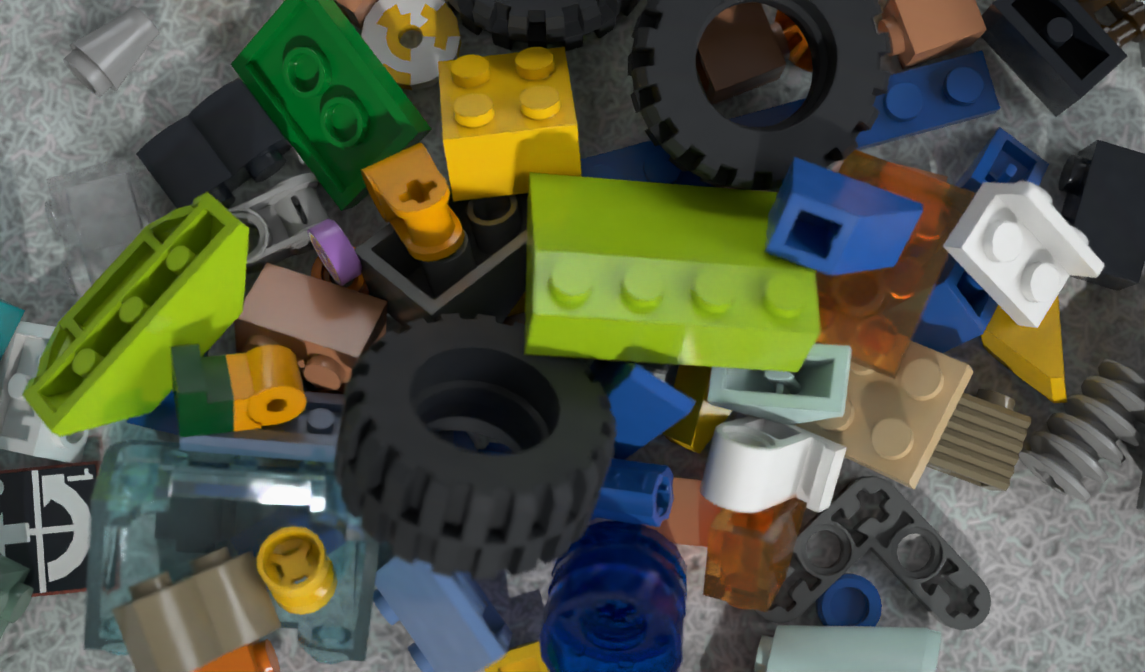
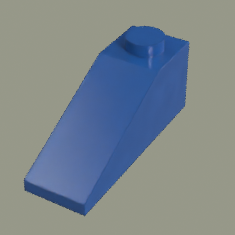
[590,359,695,460]

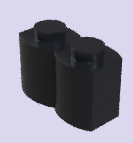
[136,78,292,209]

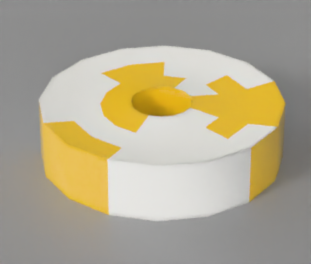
[361,0,462,90]

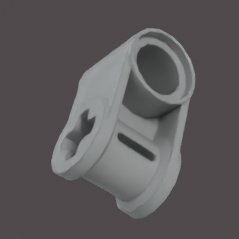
[228,173,341,274]

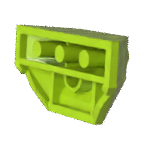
[22,192,249,437]

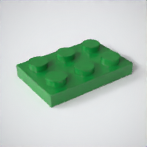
[231,0,432,211]

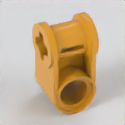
[361,142,465,262]

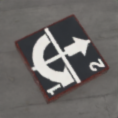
[0,461,113,597]

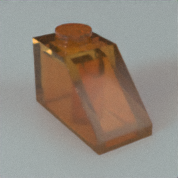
[703,497,807,613]

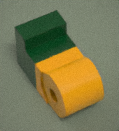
[170,344,307,438]

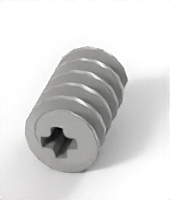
[1019,359,1145,502]

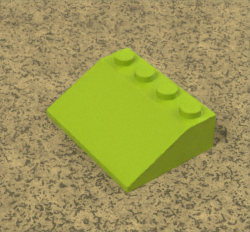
[524,173,820,372]

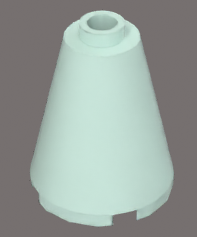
[754,625,941,672]

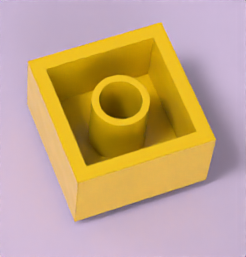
[438,47,582,202]

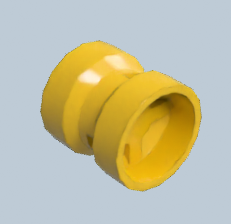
[257,526,337,615]

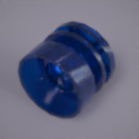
[539,521,688,672]

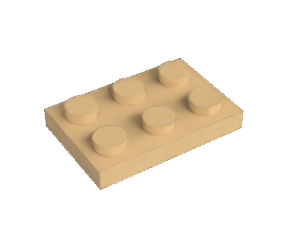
[794,303,973,489]

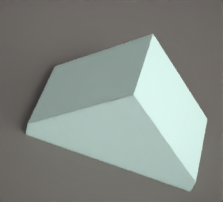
[707,343,852,425]

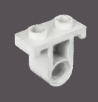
[700,411,847,513]

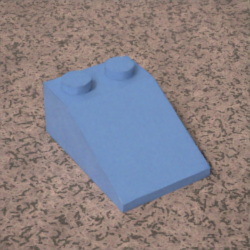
[370,556,513,672]

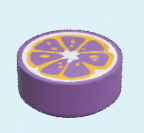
[307,218,362,286]

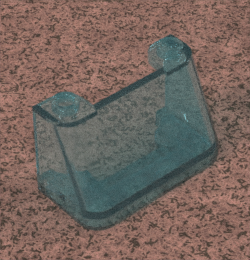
[84,440,380,664]

